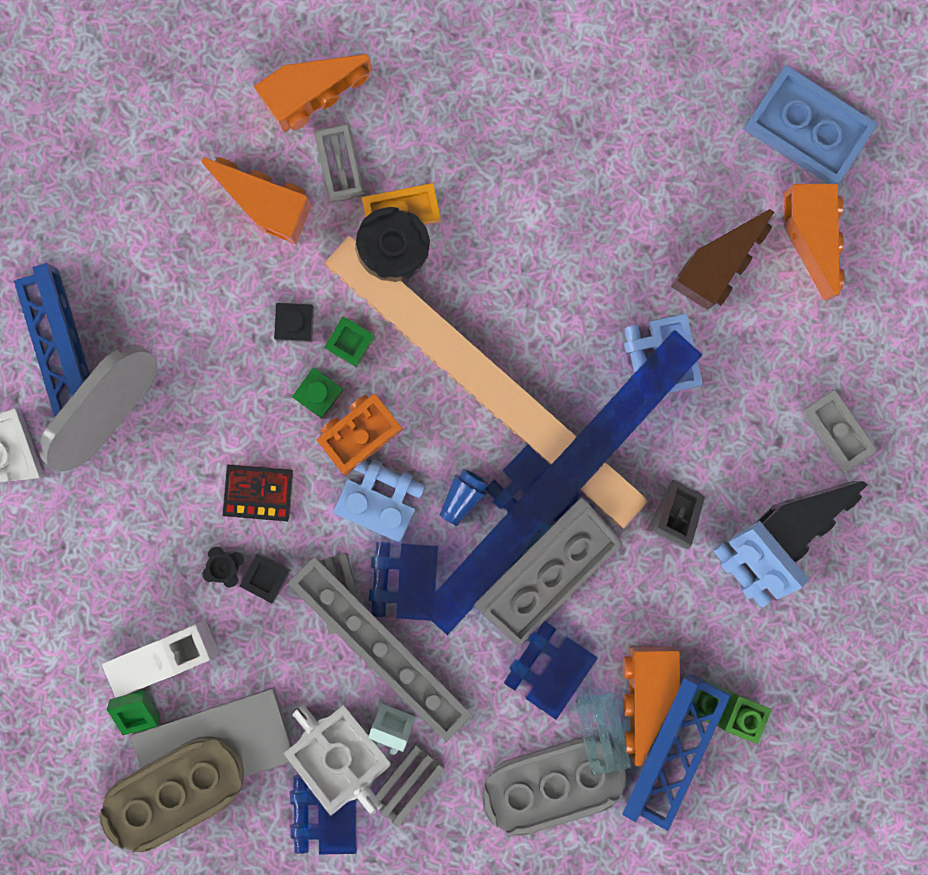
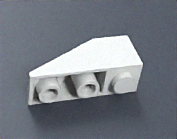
[102,620,220,698]

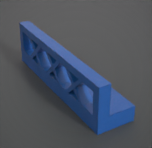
[14,263,90,417]
[622,674,731,831]

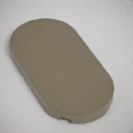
[100,736,244,853]

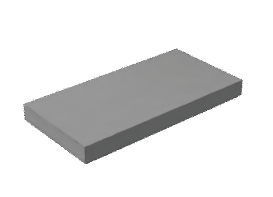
[474,498,623,647]
[131,687,293,777]

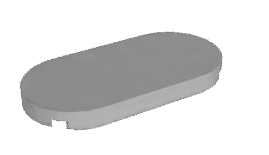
[39,344,157,471]
[482,736,628,836]

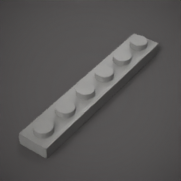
[287,557,472,743]

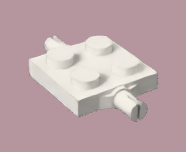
[283,705,391,816]

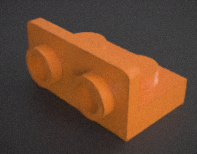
[316,393,404,476]

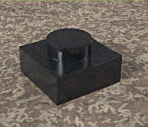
[274,303,314,342]
[239,553,291,604]

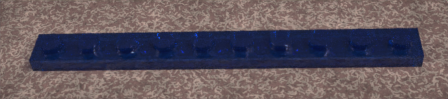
[420,329,703,636]

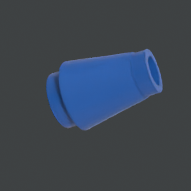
[439,469,488,526]

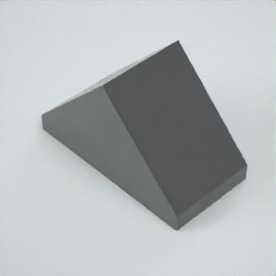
[647,480,705,550]

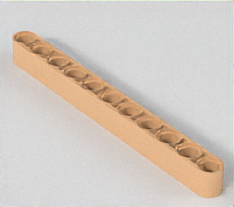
[324,236,648,529]

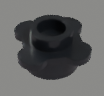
[202,547,244,588]

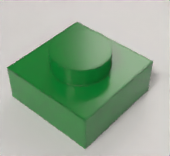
[324,316,375,368]
[292,367,344,419]
[107,690,160,736]

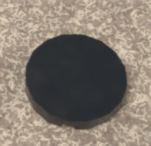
[355,207,430,282]

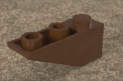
[671,209,774,310]

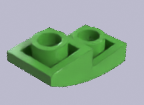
[688,676,772,744]

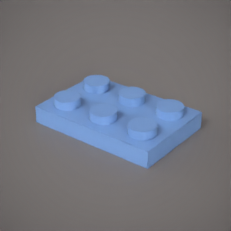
[743,65,878,185]

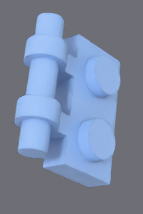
[624,313,703,399]
[333,458,425,543]
[713,521,809,608]

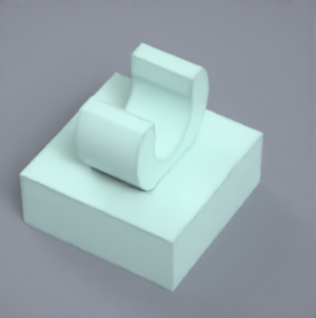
[368,703,415,755]

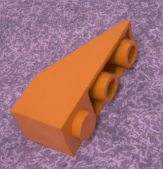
[254,54,373,133]
[201,157,312,245]
[784,184,845,300]
[623,646,680,766]

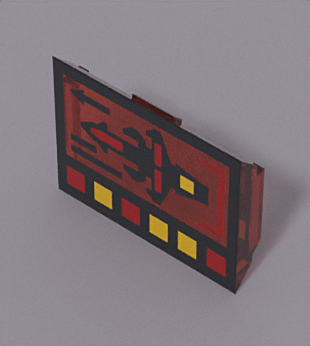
[222,464,293,522]

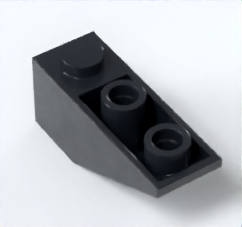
[754,481,867,562]

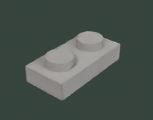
[801,390,877,472]

